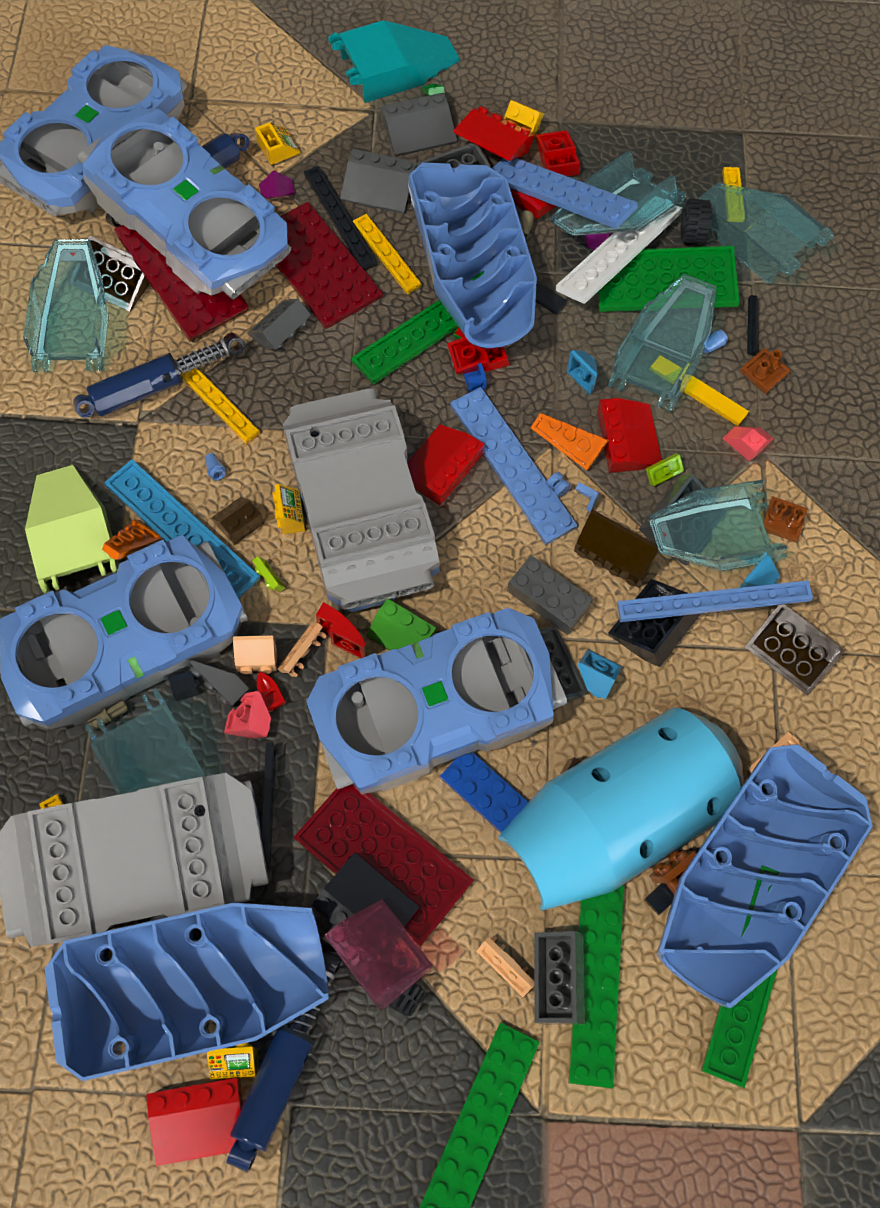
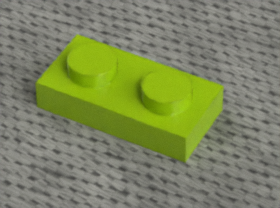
[646,453,684,486]
[252,556,286,593]

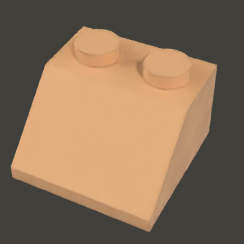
[233,635,277,674]

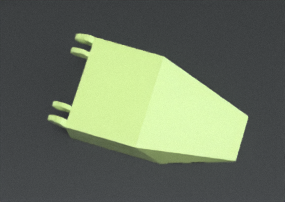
[25,465,120,594]

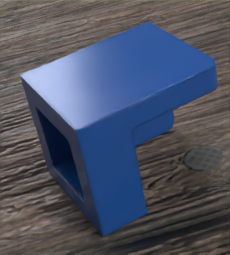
[464,363,487,393]

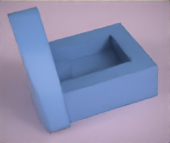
[575,482,600,512]

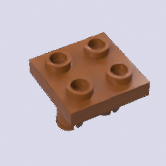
[740,348,791,394]
[761,496,808,542]
[649,850,696,894]

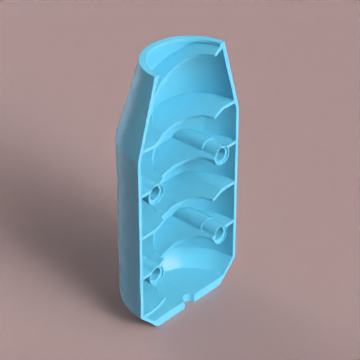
[498,707,744,911]

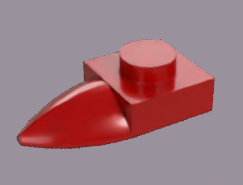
[257,672,286,712]

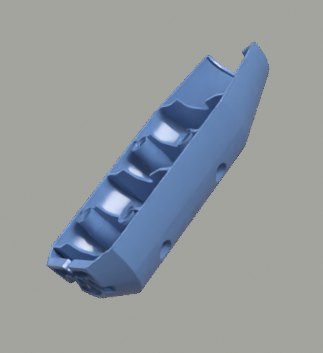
[408,163,537,348]
[657,744,873,1008]
[45,903,329,1081]

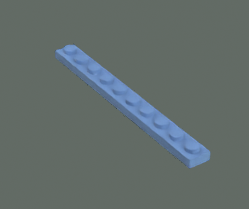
[617,580,813,622]

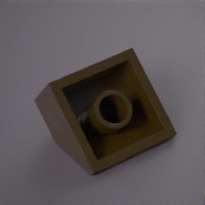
[211,497,264,545]

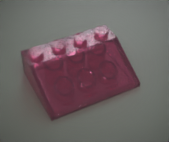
[325,900,434,1011]

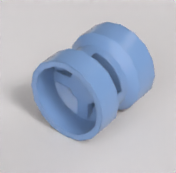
[546,472,572,498]

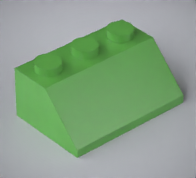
[366,598,436,651]

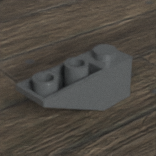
[189,660,249,707]

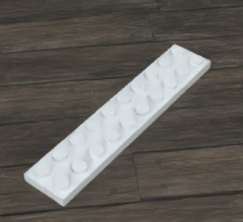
[556,197,682,304]

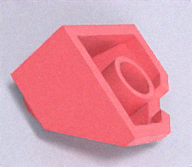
[723,426,774,462]
[224,691,271,739]

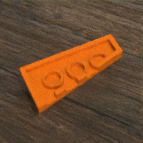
[530,413,609,470]
[102,519,163,560]

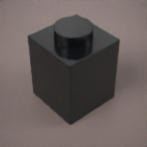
[169,671,201,701]

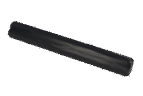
[747,295,758,356]

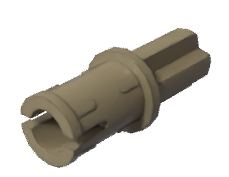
[88,701,128,731]

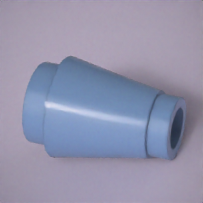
[701,330,728,354]
[205,453,226,480]

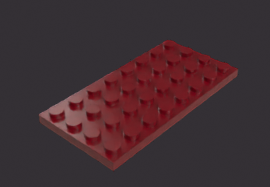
[275,201,383,329]
[114,225,249,342]
[293,784,474,947]

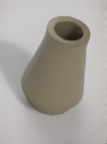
[518,211,534,238]

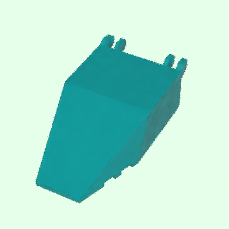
[328,20,460,103]

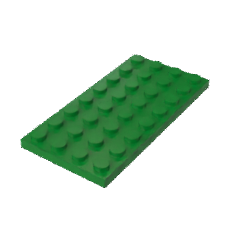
[598,246,739,312]

